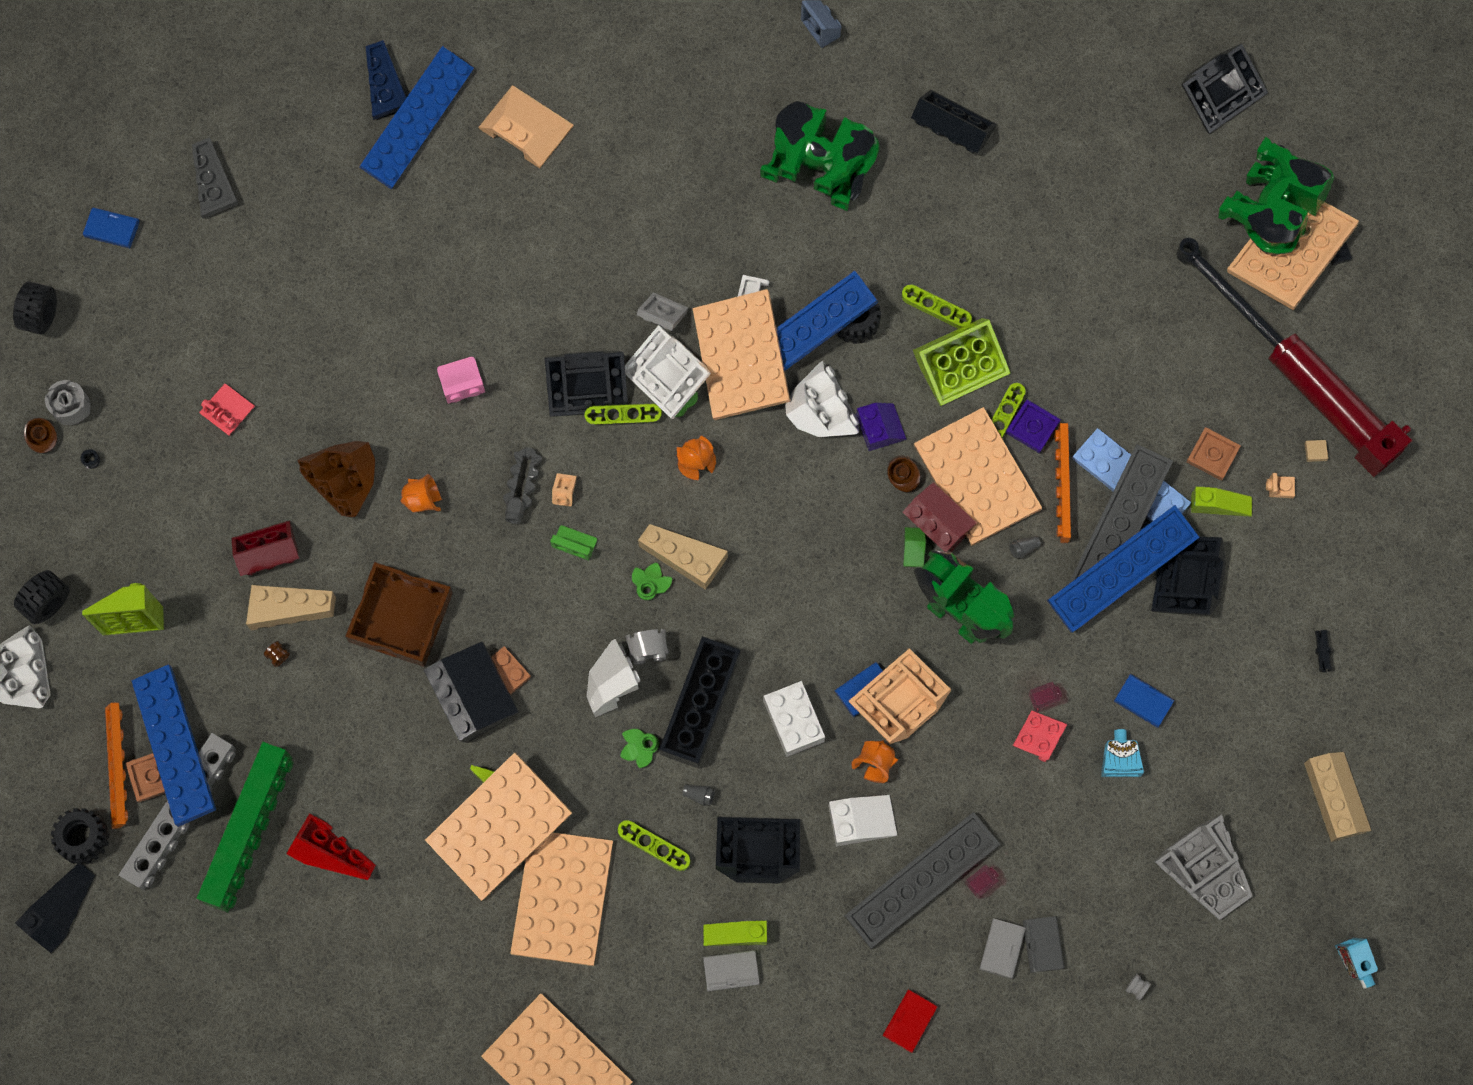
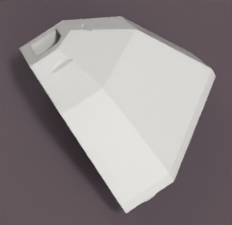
[785,361,860,437]
[0,625,51,708]
[587,639,640,717]

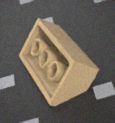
[1304,752,1371,842]

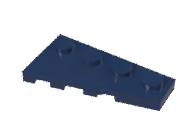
[366,40,406,120]

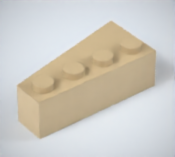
[638,524,728,590]
[246,585,336,630]

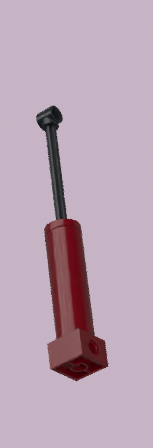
[1176,238,1412,477]

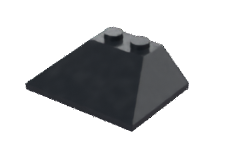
[1181,44,1268,134]
[544,350,628,417]
[1151,536,1226,615]
[715,817,800,884]

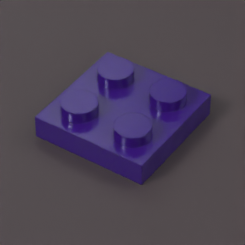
[1006,400,1061,454]

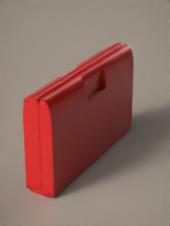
[882,990,937,1053]

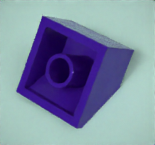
[856,402,906,451]

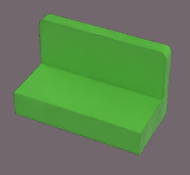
[550,525,597,561]

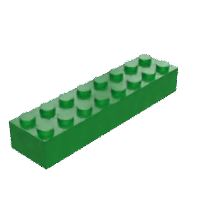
[196,741,294,913]

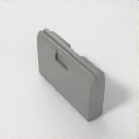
[979,918,1026,979]
[703,950,759,991]

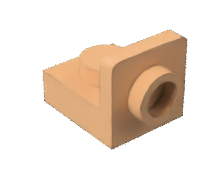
[552,473,576,506]
[1266,473,1295,498]

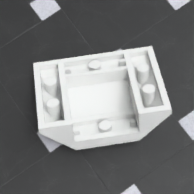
[625,325,711,419]

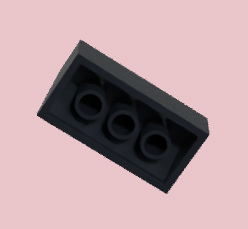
[911,90,997,153]

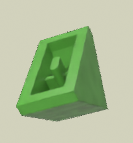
[903,527,926,567]

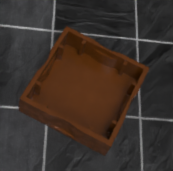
[345,562,453,667]

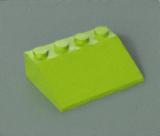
[913,318,1011,406]
[82,583,164,636]

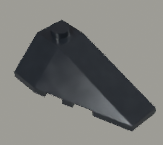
[15,864,95,953]

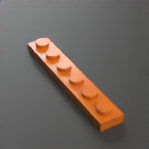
[1054,423,1071,543]
[105,703,128,829]

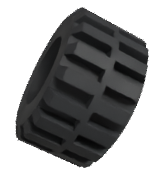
[13,281,57,335]
[838,304,881,344]
[14,570,70,625]
[51,808,110,865]

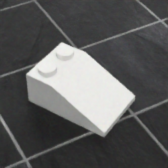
[828,795,897,847]

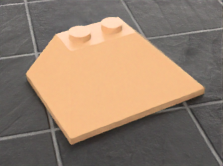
[479,85,574,168]
[849,649,951,744]

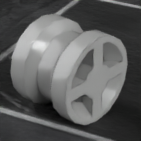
[1125,974,1151,1001]

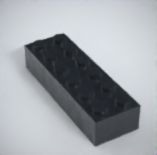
[659,636,741,769]

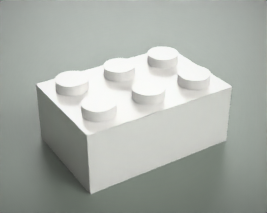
[763,681,825,757]

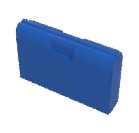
[83,208,139,249]
[835,662,883,718]
[1114,674,1174,728]

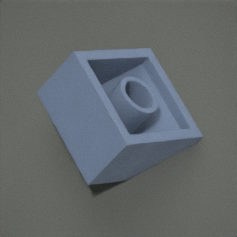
[801,0,842,48]

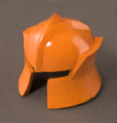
[677,436,716,480]
[401,474,442,512]
[852,740,898,783]

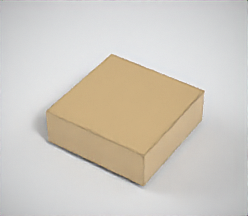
[1305,440,1328,462]

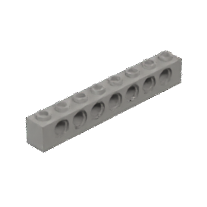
[119,733,236,891]

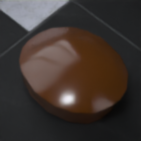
[23,418,57,454]
[887,455,921,492]

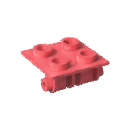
[199,384,255,436]
[1013,710,1067,762]

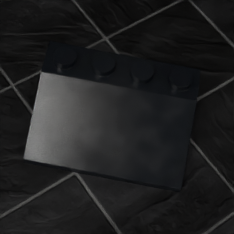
[424,641,519,743]

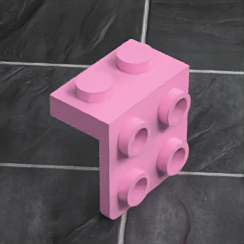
[437,357,485,404]

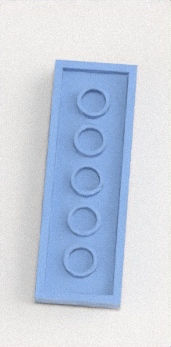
[1072,428,1191,522]

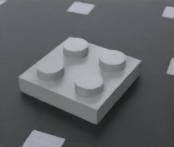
[637,292,688,331]

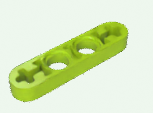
[902,285,972,329]
[991,383,1026,439]
[584,403,662,424]
[618,820,690,871]

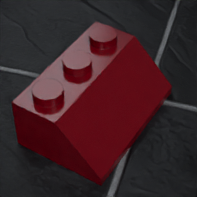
[903,482,978,553]
[231,520,299,576]

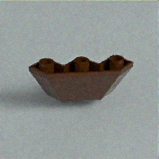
[297,441,375,518]

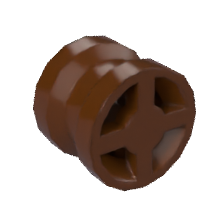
[264,641,290,667]

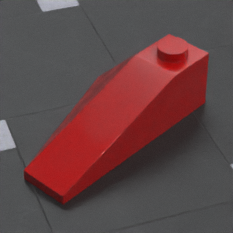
[286,813,376,880]

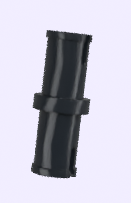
[1315,630,1332,672]

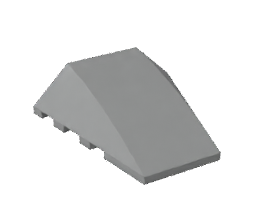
[1154,814,1253,920]

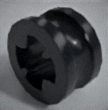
[80,449,100,469]

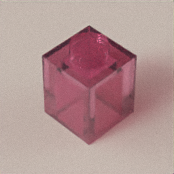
[1028,681,1062,713]
[965,865,999,899]

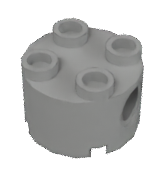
[45,380,91,425]
[625,629,669,665]

